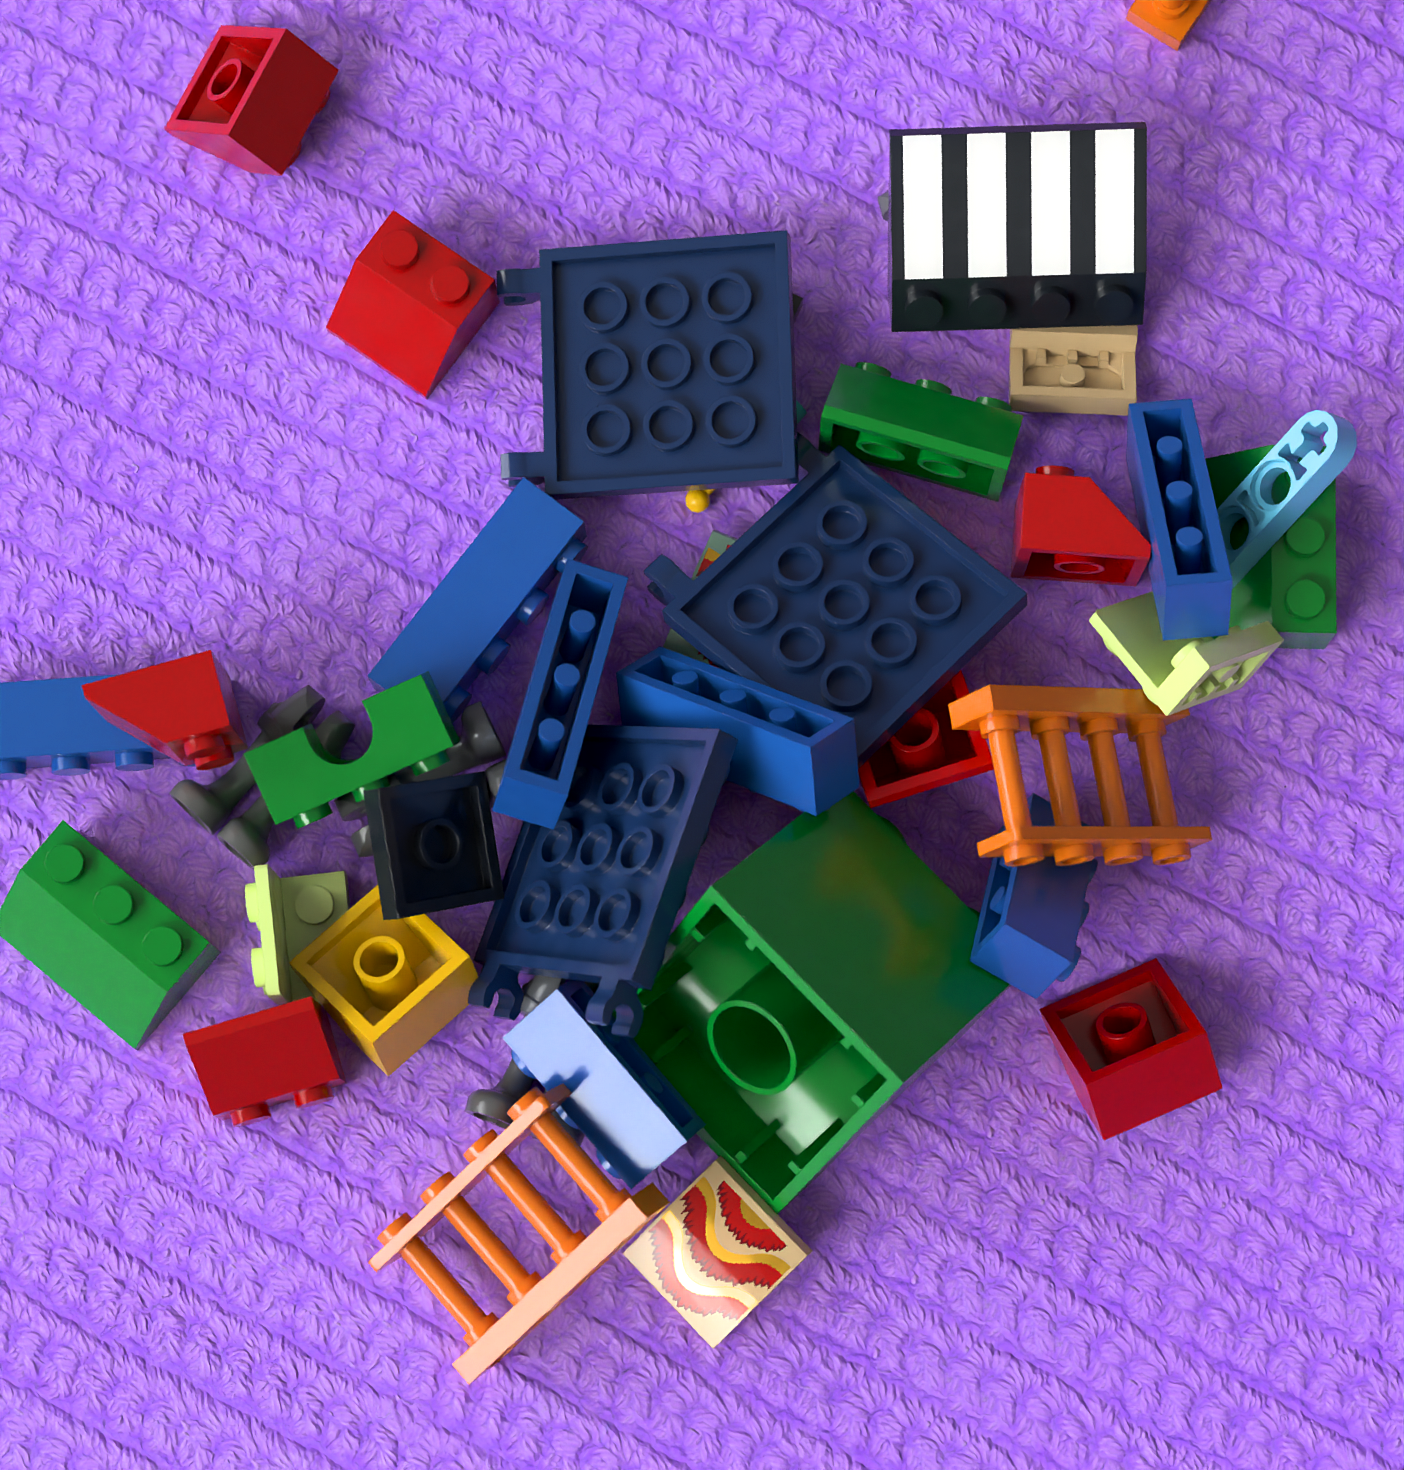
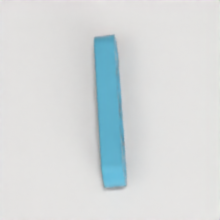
[1217,410,1357,589]

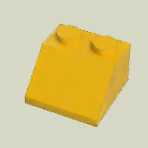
[289,885,479,1077]

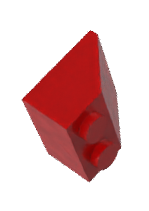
[164,25,339,176]
[326,210,500,400]
[1010,465,1151,587]
[82,650,248,770]
[858,670,994,808]
[1039,958,1223,1141]
[183,996,347,1127]

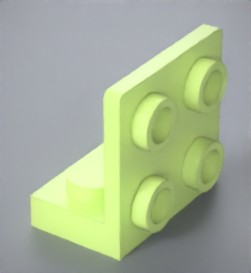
[1089,591,1284,716]
[245,864,350,1006]

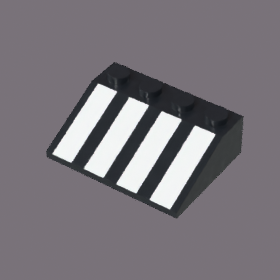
[887,122,1147,332]

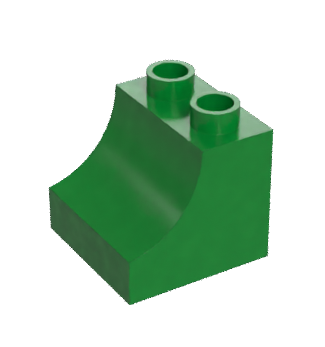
[612,791,1011,1214]

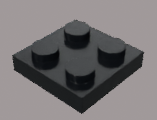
[363,771,505,920]

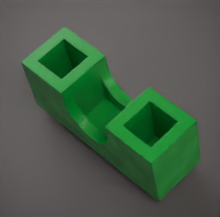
[243,671,460,829]

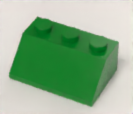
[818,362,1023,502]
[1205,445,1337,649]
[0,820,221,1050]

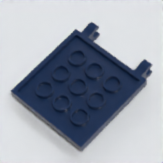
[496,230,799,500]
[644,432,1027,769]
[468,725,738,1038]

